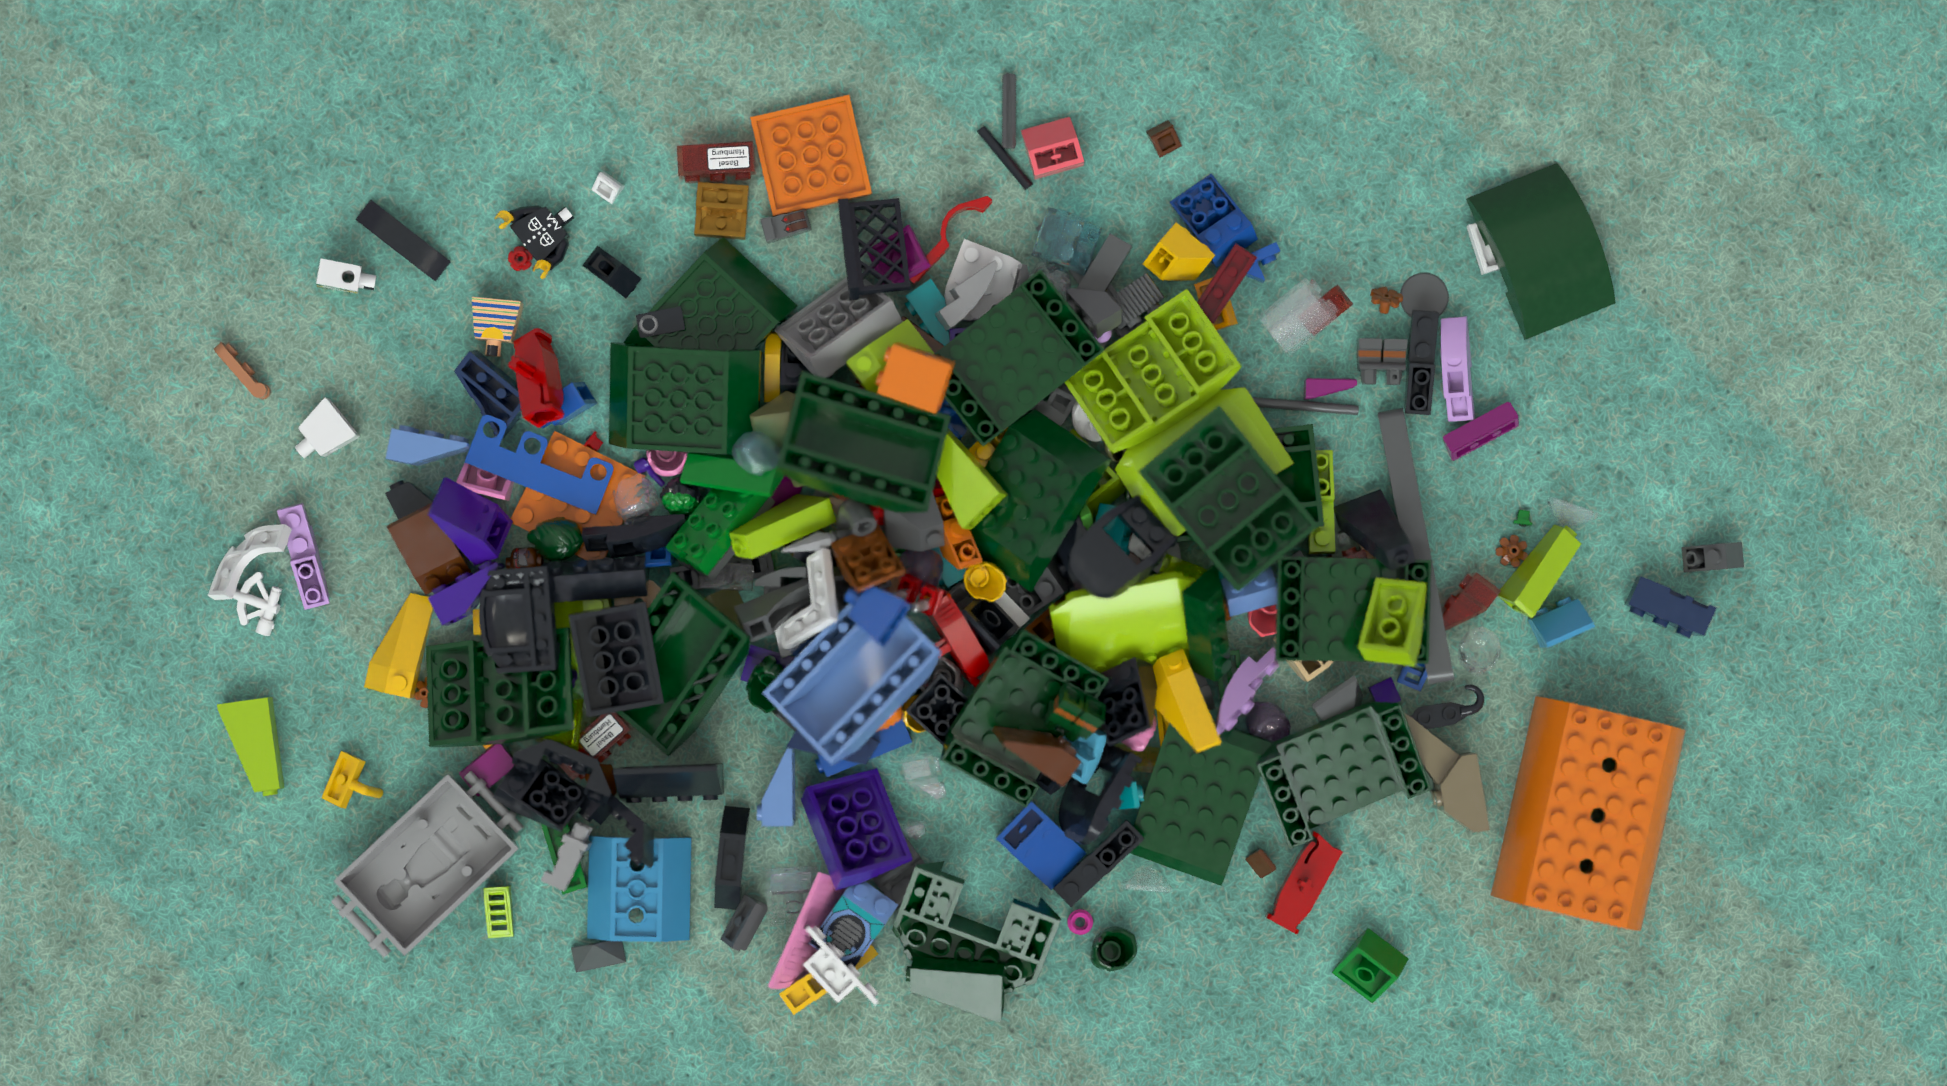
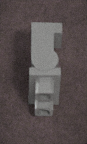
[541,821,593,891]

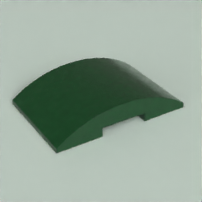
[1466,163,1616,340]
[1138,406,1319,592]
[426,627,574,747]

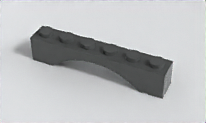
[734,566,892,643]

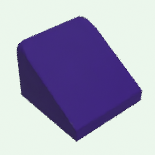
[1368,677,1401,702]

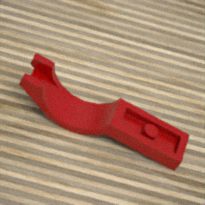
[910,196,992,286]

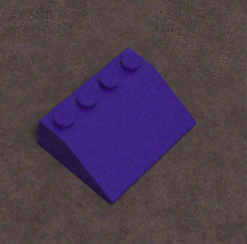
[801,768,913,890]

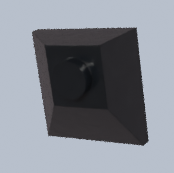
[961,599,1019,654]

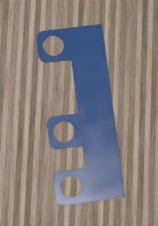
[465,415,614,514]

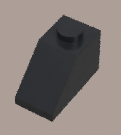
[582,246,641,298]

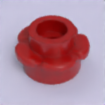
[508,246,533,271]

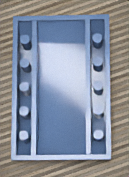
[763,585,942,765]

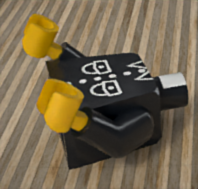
[494,205,574,279]

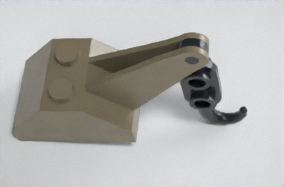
[1404,685,1490,833]

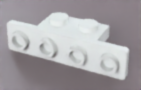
[803,925,879,1005]

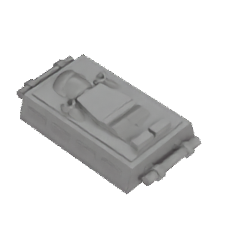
[331,771,524,957]

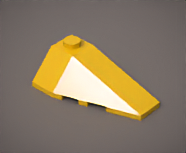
[1153,649,1221,753]

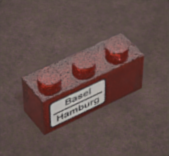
[677,141,756,183]
[559,712,633,781]

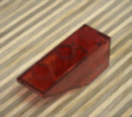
[1442,572,1501,631]

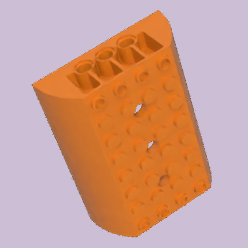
[1491,696,1686,931]

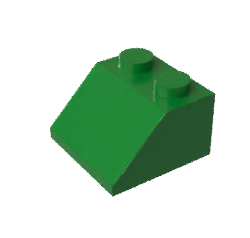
[1332,928,1409,1003]

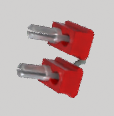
[891,573,944,616]

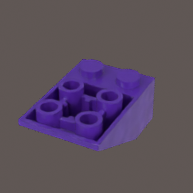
[428,477,513,565]
[428,560,505,626]

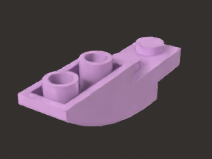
[1441,316,1475,422]
[277,503,330,610]
[1215,647,1279,735]

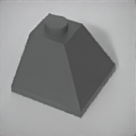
[883,492,944,552]
[1312,676,1363,722]

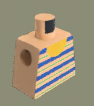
[472,297,523,357]

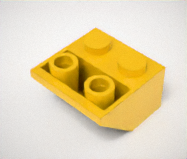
[1143,222,1215,281]

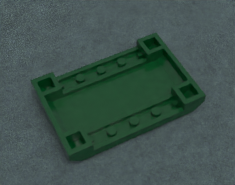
[1130,720,1272,886]

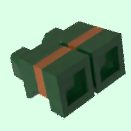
[1044,683,1106,742]

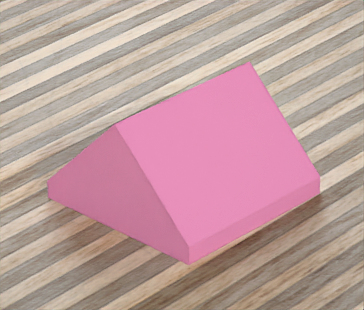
[456,463,514,501]

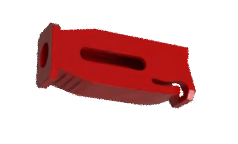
[508,328,564,428]
[928,588,990,687]
[1265,830,1343,934]

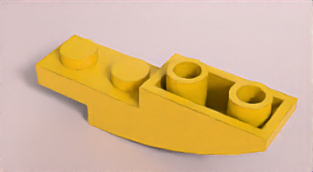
[779,944,878,1015]

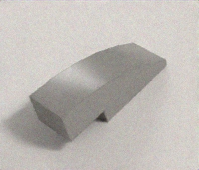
[935,260,998,331]

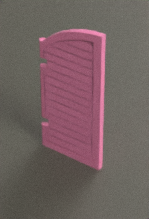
[768,872,848,989]

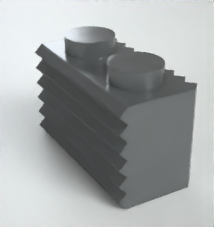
[1111,273,1165,329]

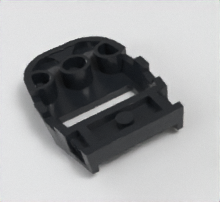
[1068,495,1178,599]
[1059,743,1142,845]

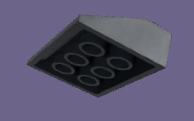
[569,601,664,717]
[613,763,724,803]

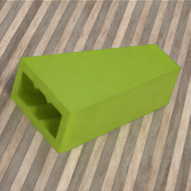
[937,428,1007,530]
[729,494,836,559]
[1496,524,1581,618]
[217,697,285,796]

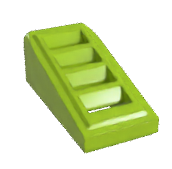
[483,885,514,938]

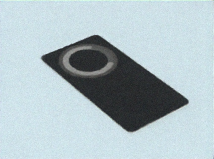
[636,307,685,338]

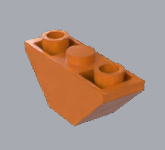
[935,495,983,570]

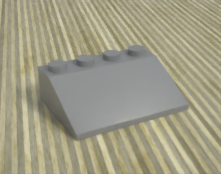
[774,277,903,378]

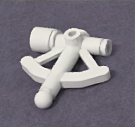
[232,572,282,636]

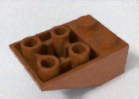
[831,524,906,592]

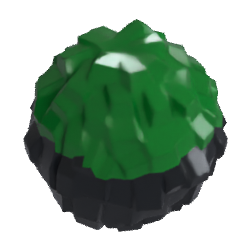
[660,477,701,516]

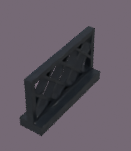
[838,198,911,301]

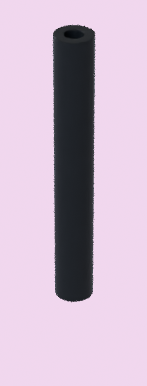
[977,125,1033,191]

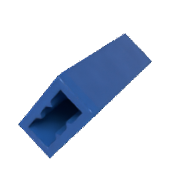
[815,719,913,777]

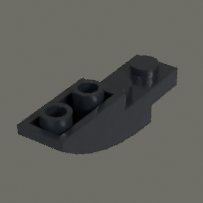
[1405,310,1439,415]
[582,514,686,558]
[1053,820,1145,907]

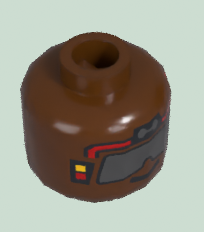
[506,547,544,569]

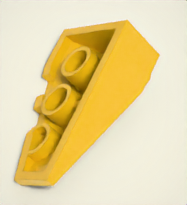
[364,593,433,698]

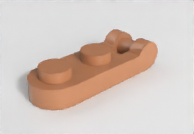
[214,342,271,399]

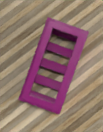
[1304,378,1357,400]

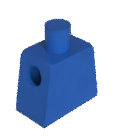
[541,382,597,429]
[844,586,912,647]

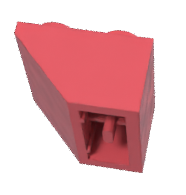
[1021,117,1084,180]

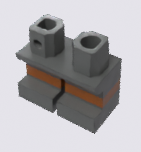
[1356,338,1408,385]

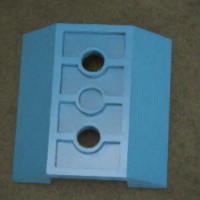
[587,836,692,942]

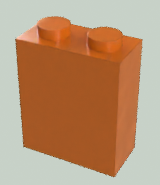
[876,342,956,414]

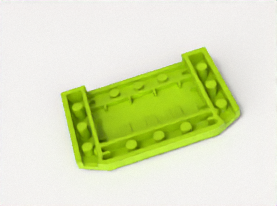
[1115,387,1294,537]
[1049,571,1200,673]

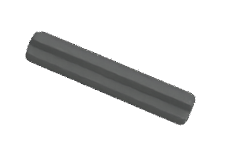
[1002,73,1016,149]

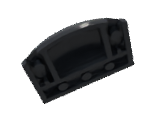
[479,566,560,673]

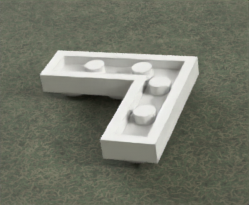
[780,548,838,650]

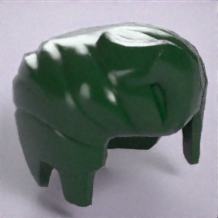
[527,517,584,561]
[746,655,785,713]
[1090,926,1137,972]

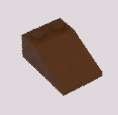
[387,503,471,595]
[992,726,1082,787]

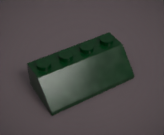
[1181,565,1232,682]

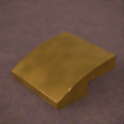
[694,182,749,240]

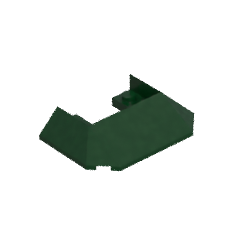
[892,861,1061,994]

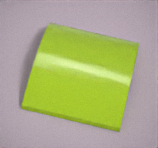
[1064,289,1242,453]

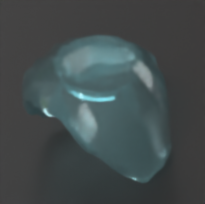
[732,431,781,476]

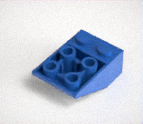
[1170,174,1258,268]
[996,800,1086,890]

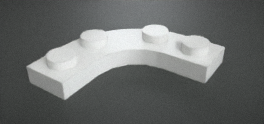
[208,524,292,600]

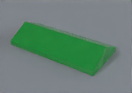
[680,452,785,497]

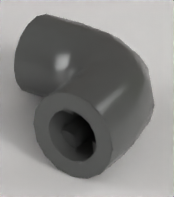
[836,498,877,536]

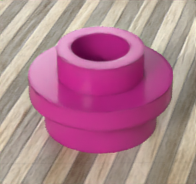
[1067,909,1093,935]

